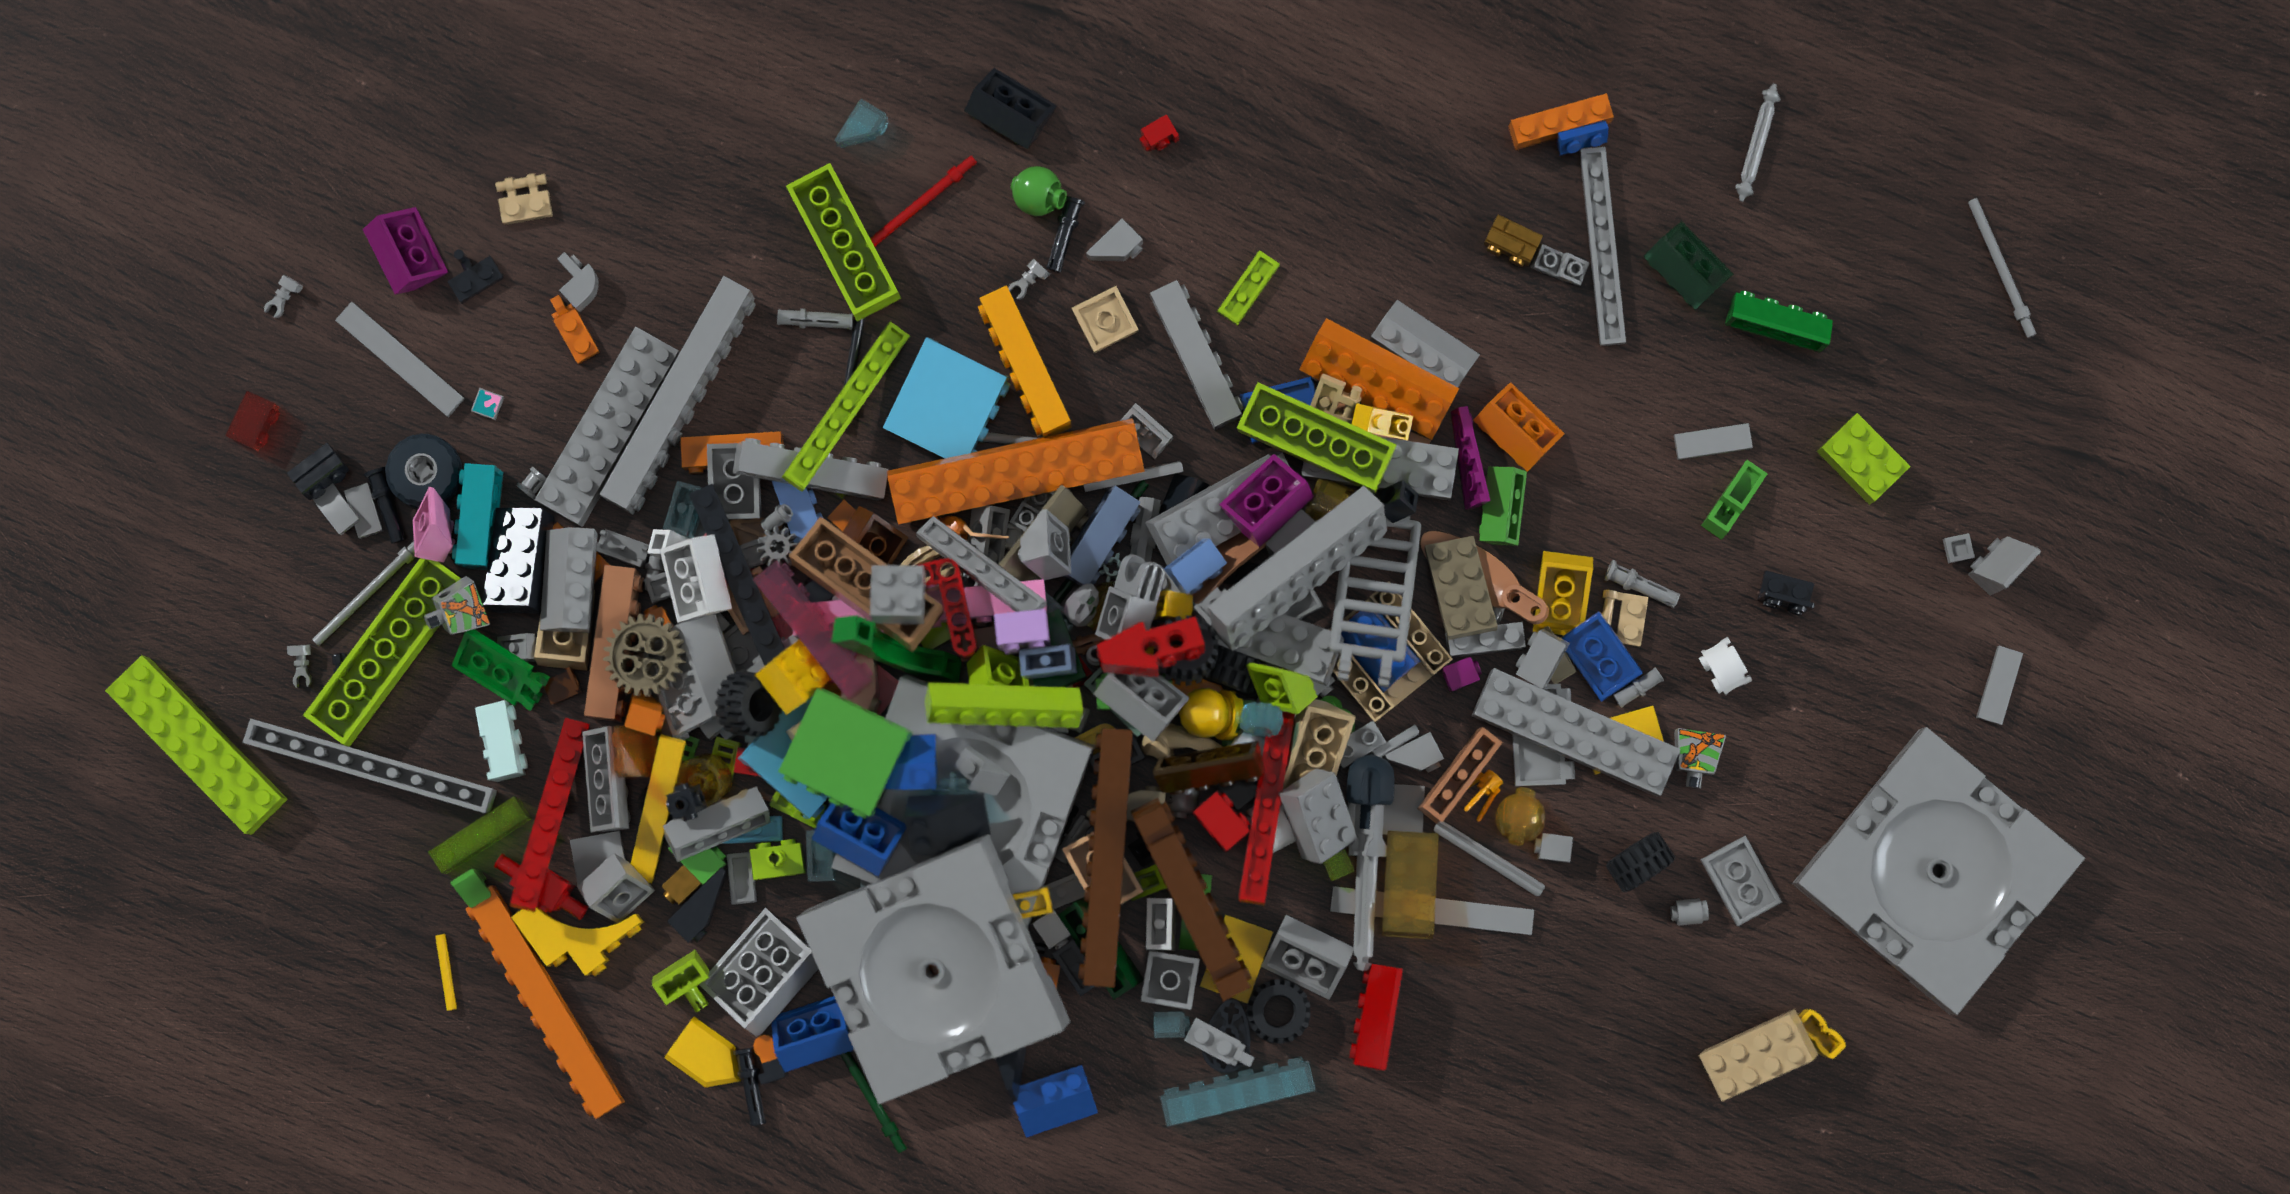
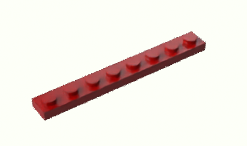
[1239,708,1295,905]
[510,718,590,913]

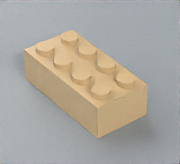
[1699,1009,1818,1101]

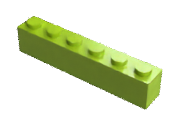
[924,683,1083,728]

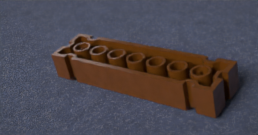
[1130,798,1252,1001]

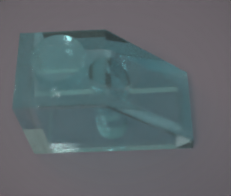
[835,99,889,148]

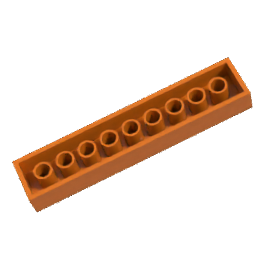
[887,418,1145,524]

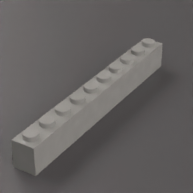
[243,718,497,814]

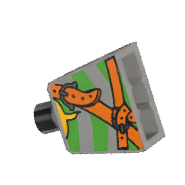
[424,576,490,634]
[1674,728,1726,788]

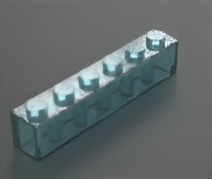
[1160,1057,1316,1126]

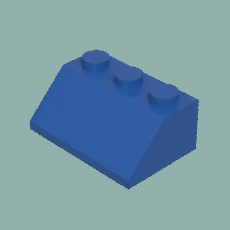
[1341,611,1421,693]
[812,803,907,877]
[772,996,855,1072]
[1013,1065,1098,1137]

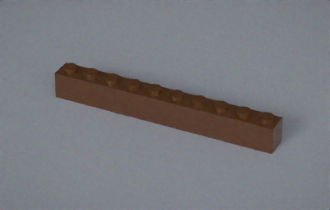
[1079,728,1133,987]

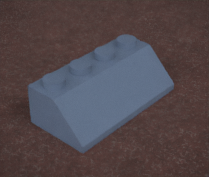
[1063,486,1141,586]

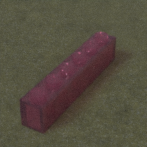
[753,561,874,701]

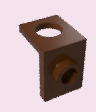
[544,667,583,705]

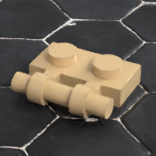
[496,173,553,225]
[1310,373,1362,424]

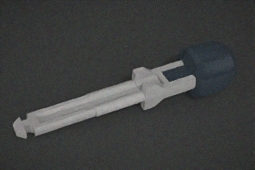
[1346,754,1395,971]

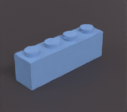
[772,481,823,543]

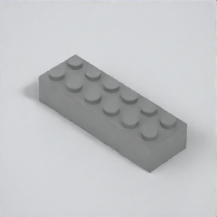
[1302,437,1459,501]
[1145,451,1290,566]

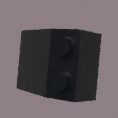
[904,793,991,855]

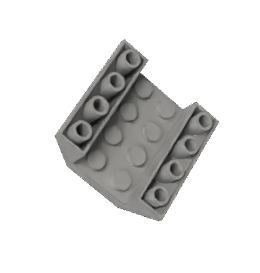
[635,614,736,740]

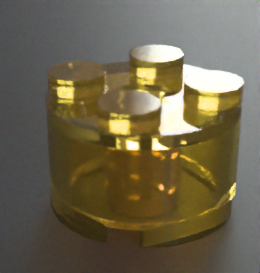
[1305,479,1354,522]
[676,753,733,807]

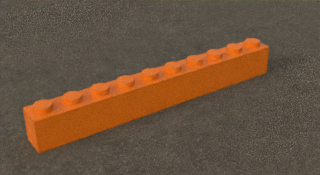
[465,885,625,1119]

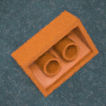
[1473,382,1565,472]

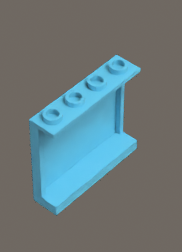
[883,337,1011,458]
[737,694,830,819]

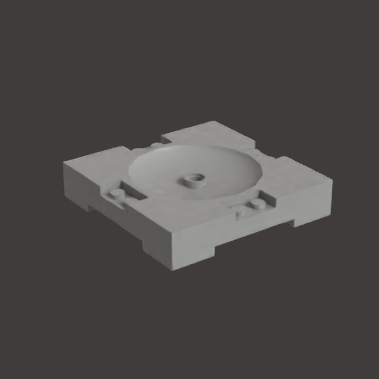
[831,675,1096,930]
[1792,727,2085,1015]
[797,834,1070,1104]

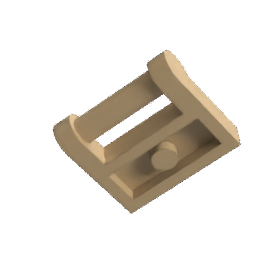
[1602,590,1648,647]

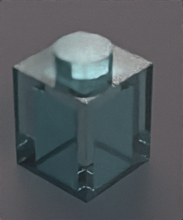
[1154,1011,1190,1038]

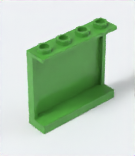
[778,688,913,818]

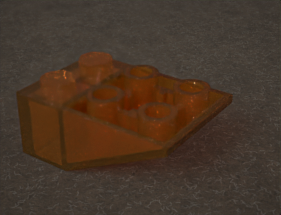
[612,726,662,780]

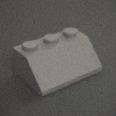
[1094,673,1189,742]
[1261,915,1353,999]

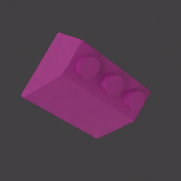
[363,207,448,295]
[1219,454,1314,548]

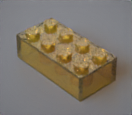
[1382,831,1439,939]

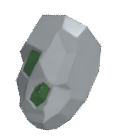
[1064,583,1099,627]

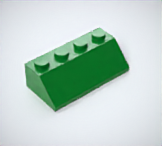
[1725,291,1833,353]

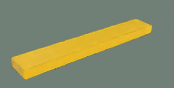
[631,735,686,883]

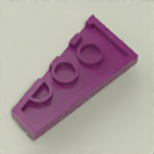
[1451,406,1490,510]

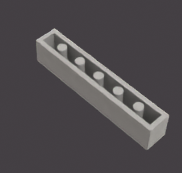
[1150,280,1244,430]
[733,438,888,501]

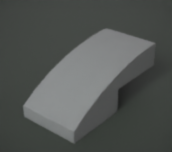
[313,484,361,535]

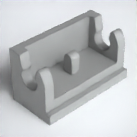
[1120,403,1173,460]
[596,529,650,570]

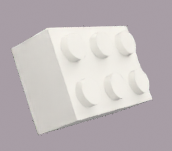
[660,535,732,623]

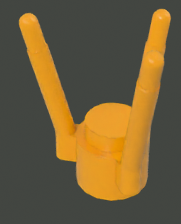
[1464,769,1503,822]

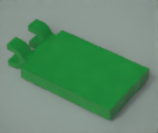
[452,629,550,711]

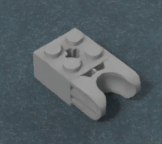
[1095,555,1165,640]

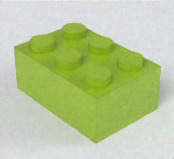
[1817,413,1911,505]

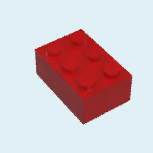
[1193,792,1250,853]

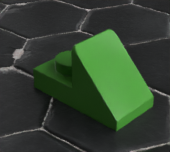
[451,869,491,908]

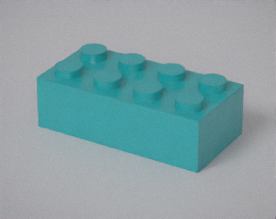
[452,463,503,570]

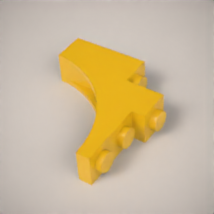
[511,907,644,977]

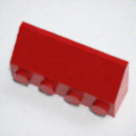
[1349,964,1403,1070]

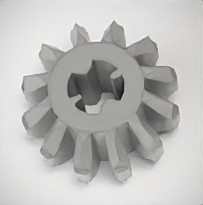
[757,526,799,569]

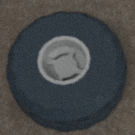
[385,434,463,509]

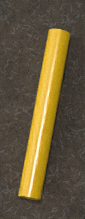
[435,934,457,1011]

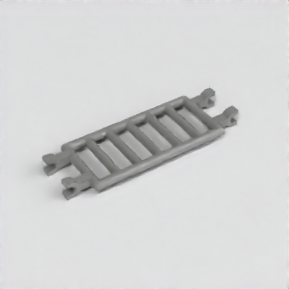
[1329,491,1421,687]

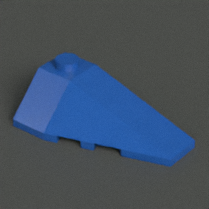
[884,734,938,790]

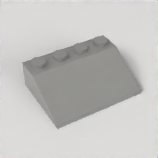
[699,908,819,1037]

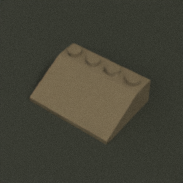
[999,484,1089,582]

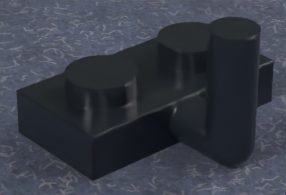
[447,249,504,304]

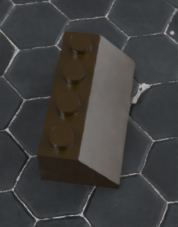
[1153,740,1265,795]

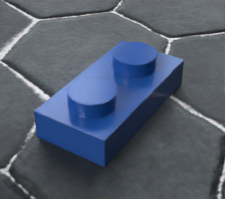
[1557,120,1609,155]

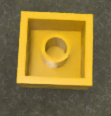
[755,639,831,715]

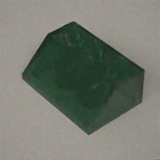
[1643,221,1733,310]

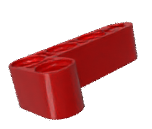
[917,558,977,658]

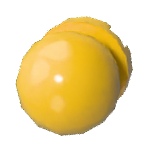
[1179,688,1244,740]

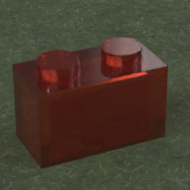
[225,391,280,451]

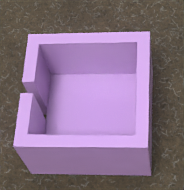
[994,609,1051,654]

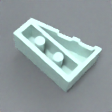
[475,700,528,782]

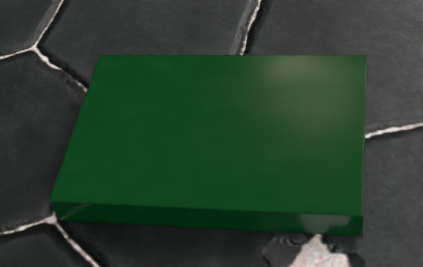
[1021,609,1087,688]

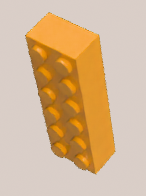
[978,285,1072,437]

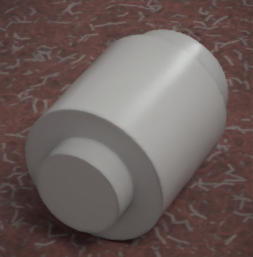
[1670,898,1709,926]

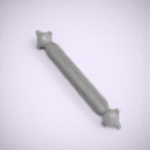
[1736,84,1780,202]

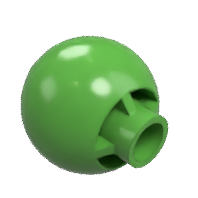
[1011,166,1067,216]

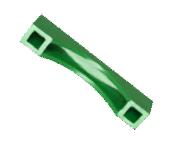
[831,615,962,684]

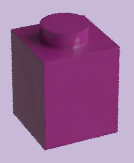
[1441,656,1482,693]

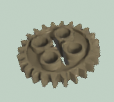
[603,614,686,697]

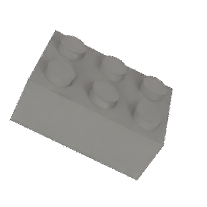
[1279,768,1358,864]

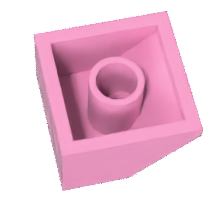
[413,487,455,563]

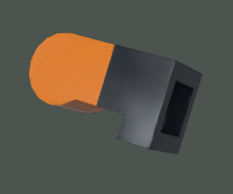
[753,1035,790,1085]

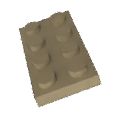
[1424,536,1498,640]

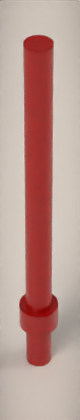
[870,155,977,247]

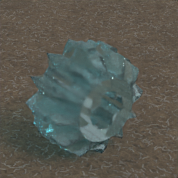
[1239,702,1283,737]

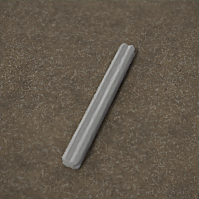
[1433,821,1545,896]

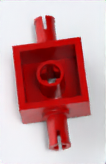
[494,854,589,920]

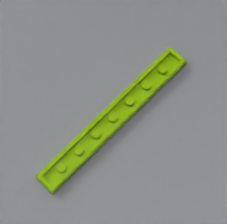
[782,321,910,492]

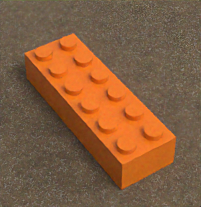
[1299,318,1459,440]

